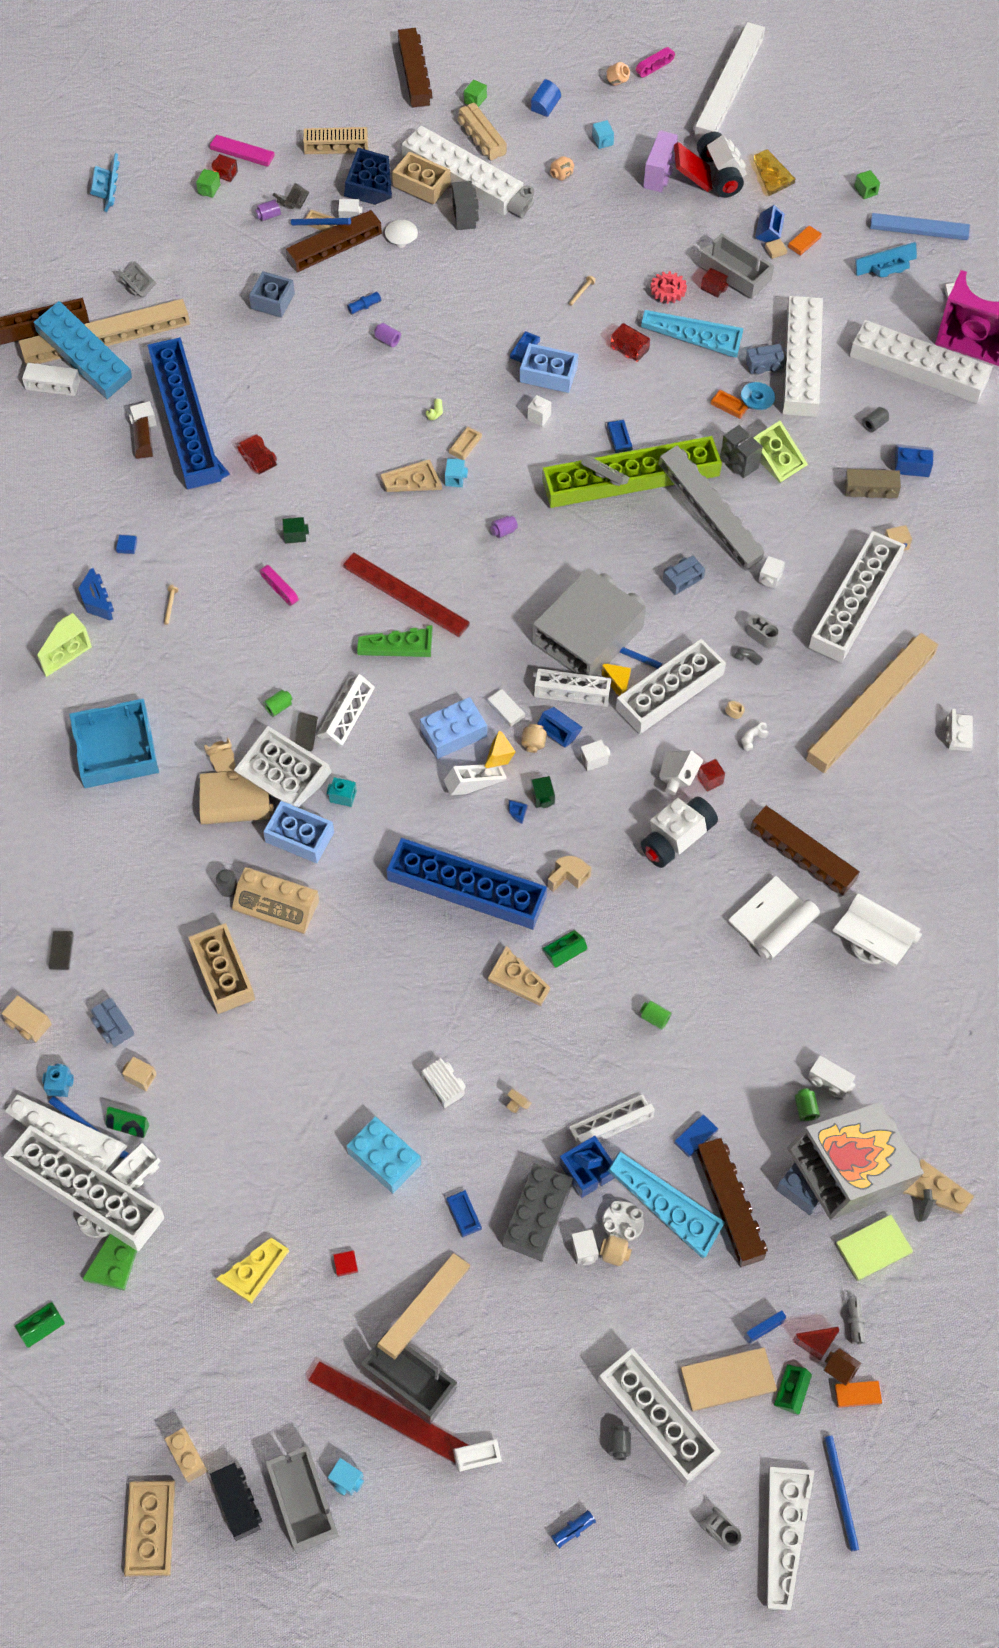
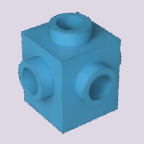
[42,1064,74,1097]

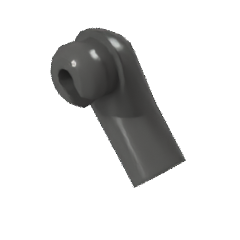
[735,647,763,665]

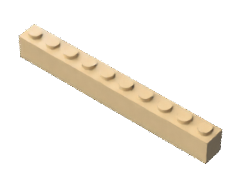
[19,299,190,366]
[806,633,939,773]

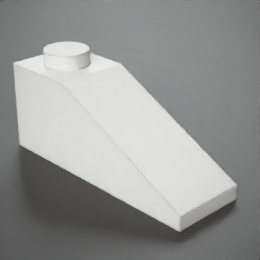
[444,764,507,795]

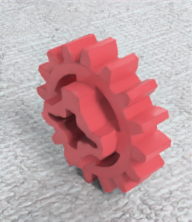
[650,271,687,304]

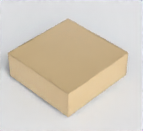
[765,239,787,259]

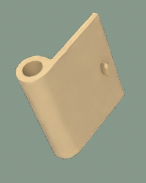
[200,771,274,825]

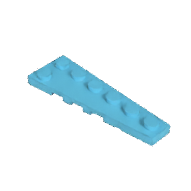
[641,310,744,358]
[608,1152,725,1258]

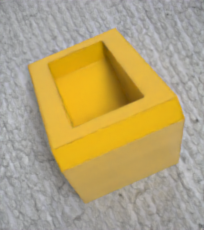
[601,664,631,697]
[484,731,515,768]

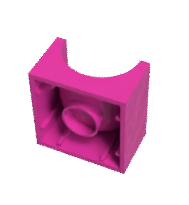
[935,270,999,366]

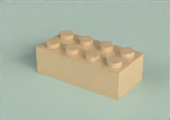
[188,923,255,1014]

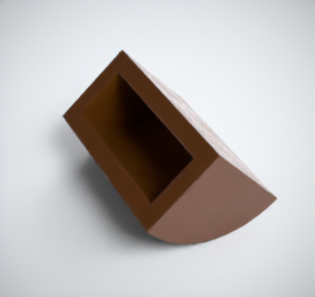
[133,416,153,459]

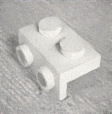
[110,1143,161,1190]

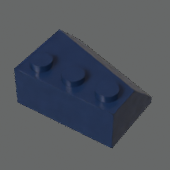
[344,148,392,205]

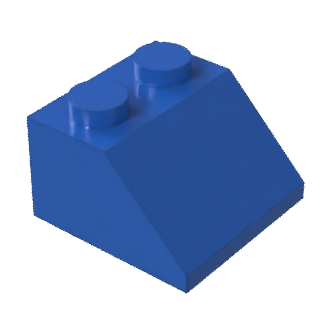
[895,444,934,477]

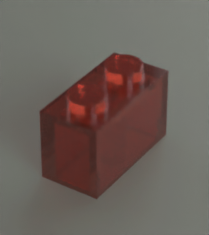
[610,323,650,362]

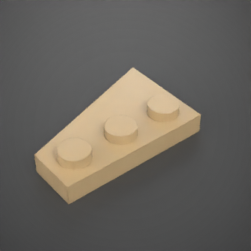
[380,459,442,492]
[488,946,550,1006]
[902,1159,974,1214]

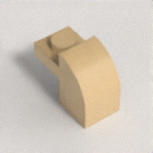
[548,856,592,892]

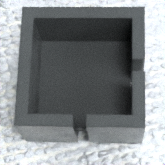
[452,181,479,230]
[720,425,763,479]

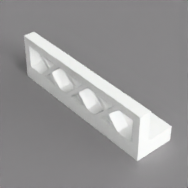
[534,669,611,707]
[316,674,375,746]
[569,1094,655,1145]

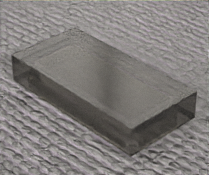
[294,712,318,752]
[48,931,74,970]

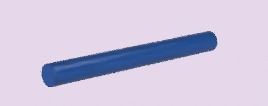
[291,218,351,226]
[619,647,663,669]

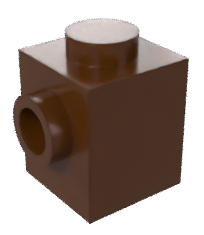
[823,1348,862,1386]

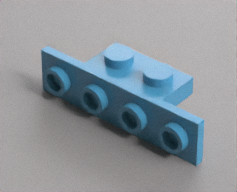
[90,153,120,212]
[855,242,917,277]

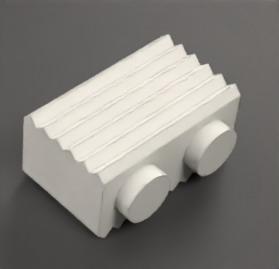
[421,1058,466,1109]

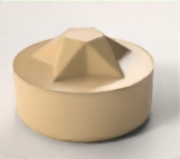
[725,701,745,719]

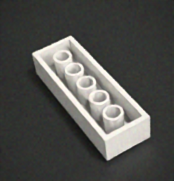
[616,639,726,734]
[598,1348,721,1486]

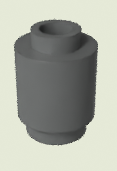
[609,1425,631,1461]

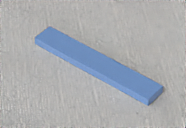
[870,213,970,240]

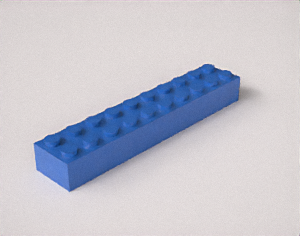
[147,337,221,490]

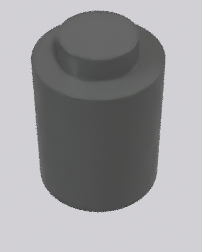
[862,407,889,433]
[216,869,237,897]

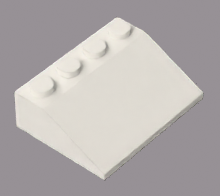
[234,726,332,807]

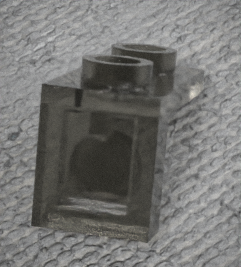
[272,183,310,209]

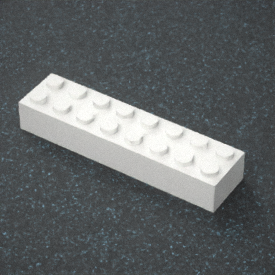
[401,126,523,216]
[782,296,823,417]
[850,320,993,404]
[809,531,905,663]
[3,1125,165,1251]

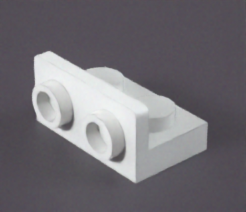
[946,709,973,751]

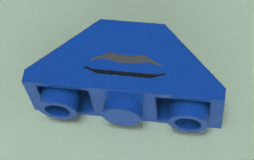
[78,568,114,620]

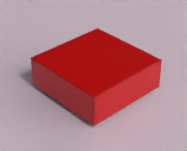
[333,1250,358,1277]

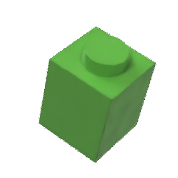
[464,79,487,108]
[196,169,221,198]
[854,170,880,199]

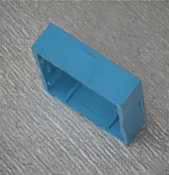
[70,698,159,788]

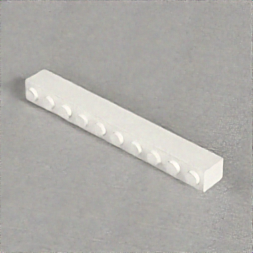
[693,22,765,139]

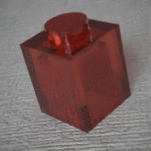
[211,154,238,182]
[701,268,728,298]
[698,759,725,792]

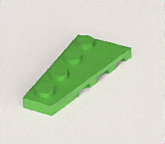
[357,625,433,657]
[83,1234,137,1291]

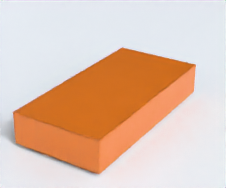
[788,225,822,256]
[711,389,749,419]
[835,1381,882,1408]

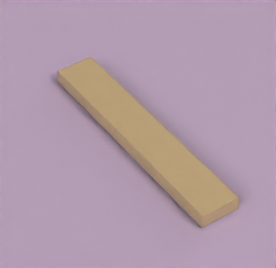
[377,1253,471,1360]

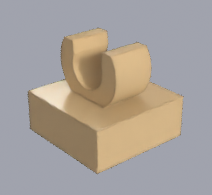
[507,1089,532,1113]

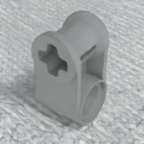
[507,185,534,218]
[699,1507,742,1551]

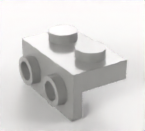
[117,261,157,298]

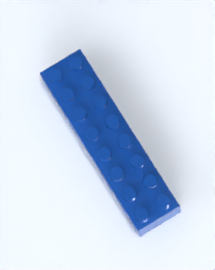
[387,838,547,930]

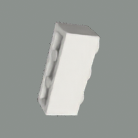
[22,363,80,396]

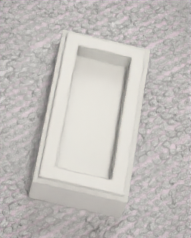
[488,689,525,727]
[453,1439,502,1472]

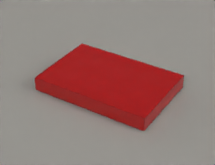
[674,142,712,192]

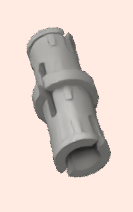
[847,1298,865,1345]

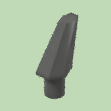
[918,1189,937,1222]

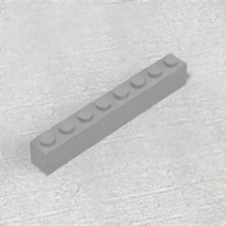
[658,445,765,571]

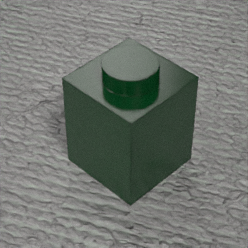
[282,517,309,544]
[531,776,555,808]

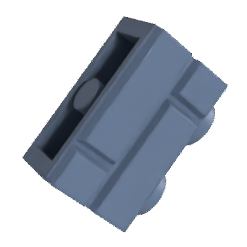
[745,344,785,374]
[663,555,705,595]
[90,998,134,1047]

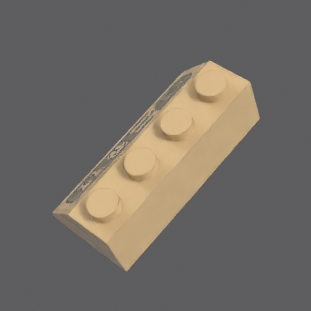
[232,867,319,934]

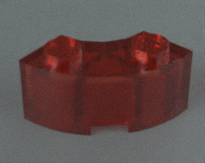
[235,434,277,475]

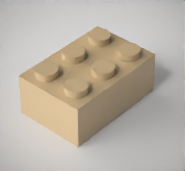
[392,152,451,204]

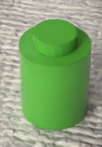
[263,689,293,717]
[640,1001,672,1030]
[795,1089,820,1122]

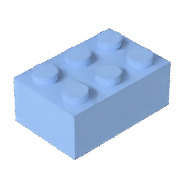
[520,343,578,393]
[420,697,487,759]
[264,801,334,863]

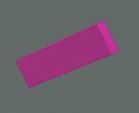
[210,135,275,167]

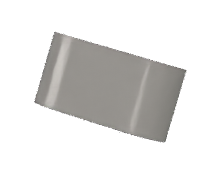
[746,614,779,648]

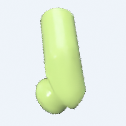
[426,399,443,420]

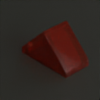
[794,1327,839,1361]

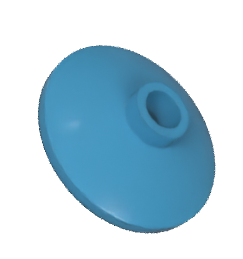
[741,382,775,410]

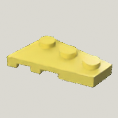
[216,1238,289,1304]

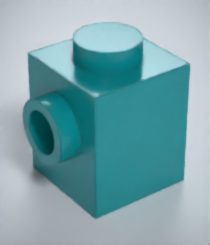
[327,777,357,807]

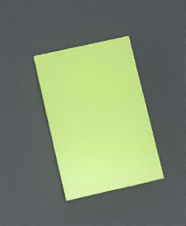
[836,1215,913,1281]

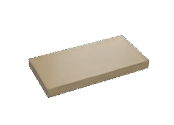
[681,1347,777,1412]
[124,1481,175,1577]

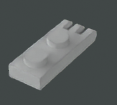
[581,457,630,486]

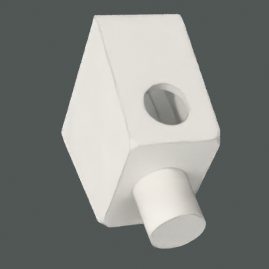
[659,750,703,795]

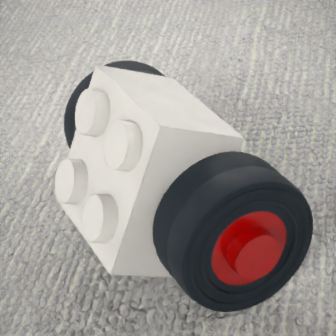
[697,131,747,198]
[641,796,718,868]

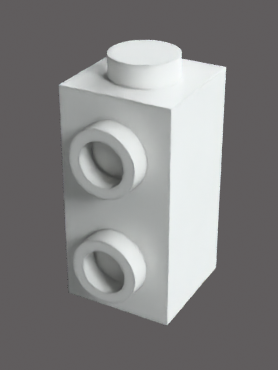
[808,1055,856,1099]

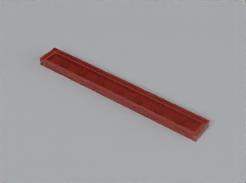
[343,553,470,637]
[308,1361,469,1465]

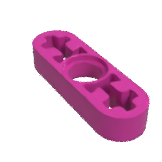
[636,47,675,77]
[259,565,299,606]

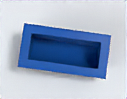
[531,79,561,117]
[755,205,785,242]
[537,707,583,747]

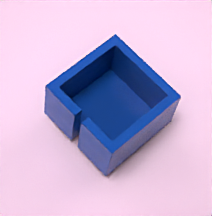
[559,1136,615,1198]

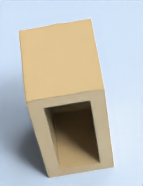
[1,995,52,1043]
[165,1427,208,1483]

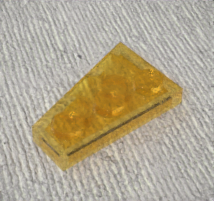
[754,149,796,196]

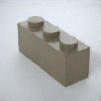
[844,469,901,499]

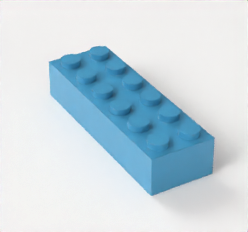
[34,301,132,399]

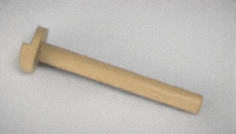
[569,276,595,306]
[164,585,179,625]

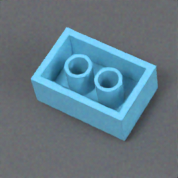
[347,1116,421,1194]

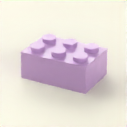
[644,130,680,192]

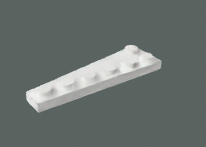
[5,1094,127,1174]
[767,1467,814,1611]

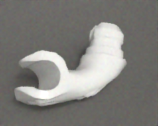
[741,723,769,751]

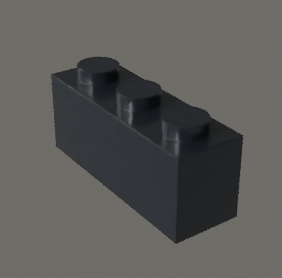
[210,1462,263,1541]

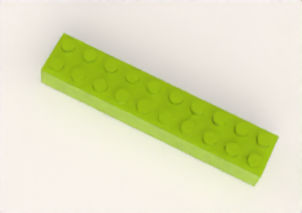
[542,436,722,508]

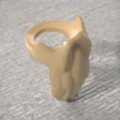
[204,737,236,773]

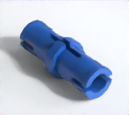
[347,291,381,315]
[551,1510,596,1549]

